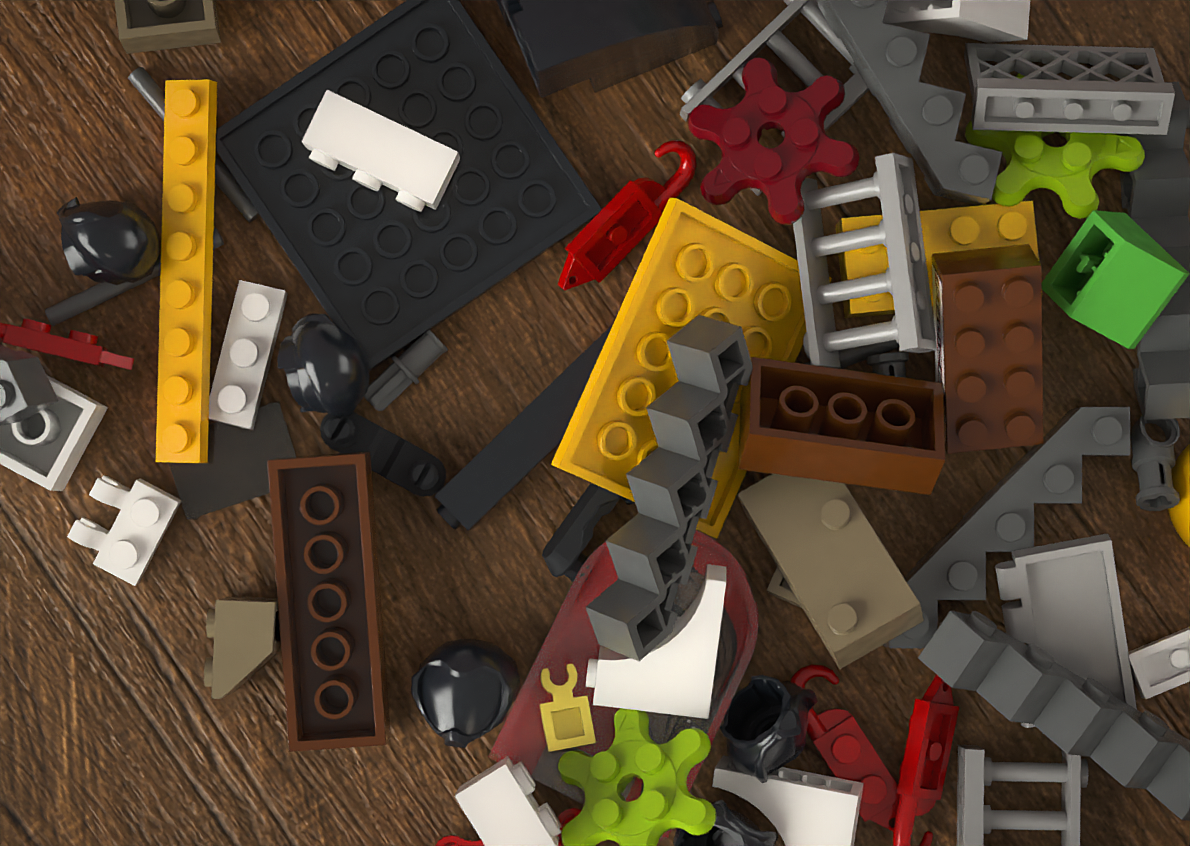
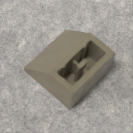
[204,596,281,699]

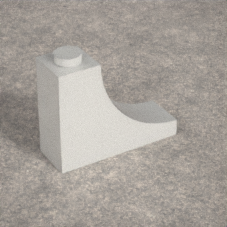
[883,0,1030,43]
[585,564,726,719]
[712,755,864,846]

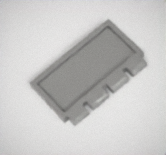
[995,533,1137,734]

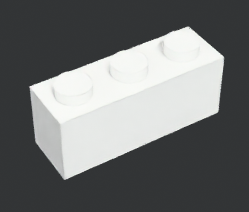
[302,90,460,212]

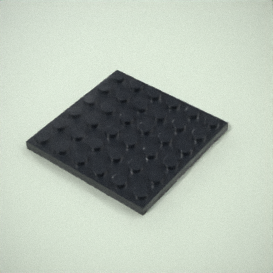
[216,0,602,372]

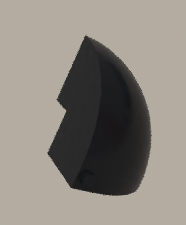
[496,0,723,98]

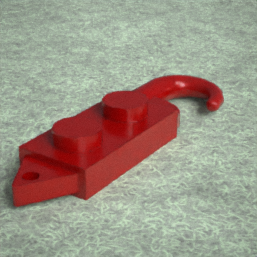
[558,140,697,291]
[0,318,134,370]
[790,664,900,831]
[893,674,959,846]

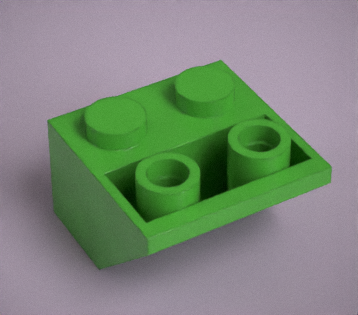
[1042,210,1190,349]

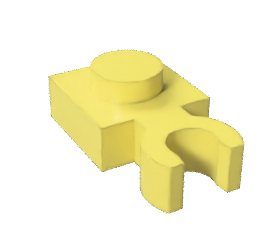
[539,664,596,752]

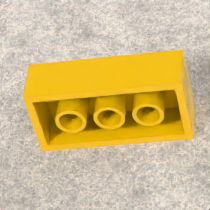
[836,200,1043,318]

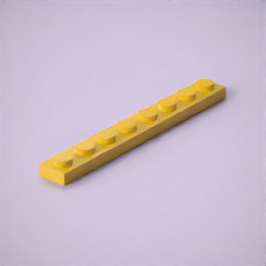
[156,79,217,463]

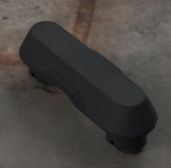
[320,412,446,497]
[542,483,635,582]

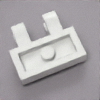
[67,475,182,586]

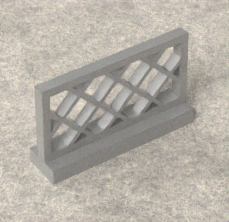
[964,43,1175,135]

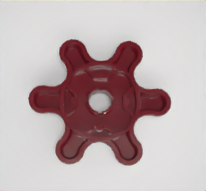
[688,58,860,225]

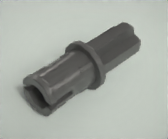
[364,330,448,411]

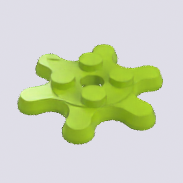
[965,73,1145,219]
[558,708,716,846]

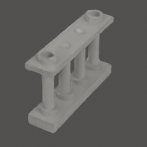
[680,0,869,196]
[793,153,938,368]
[957,745,1088,846]

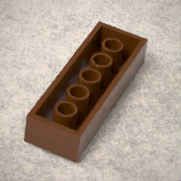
[267,451,391,752]

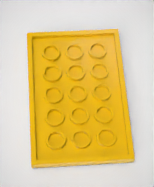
[551,197,832,539]

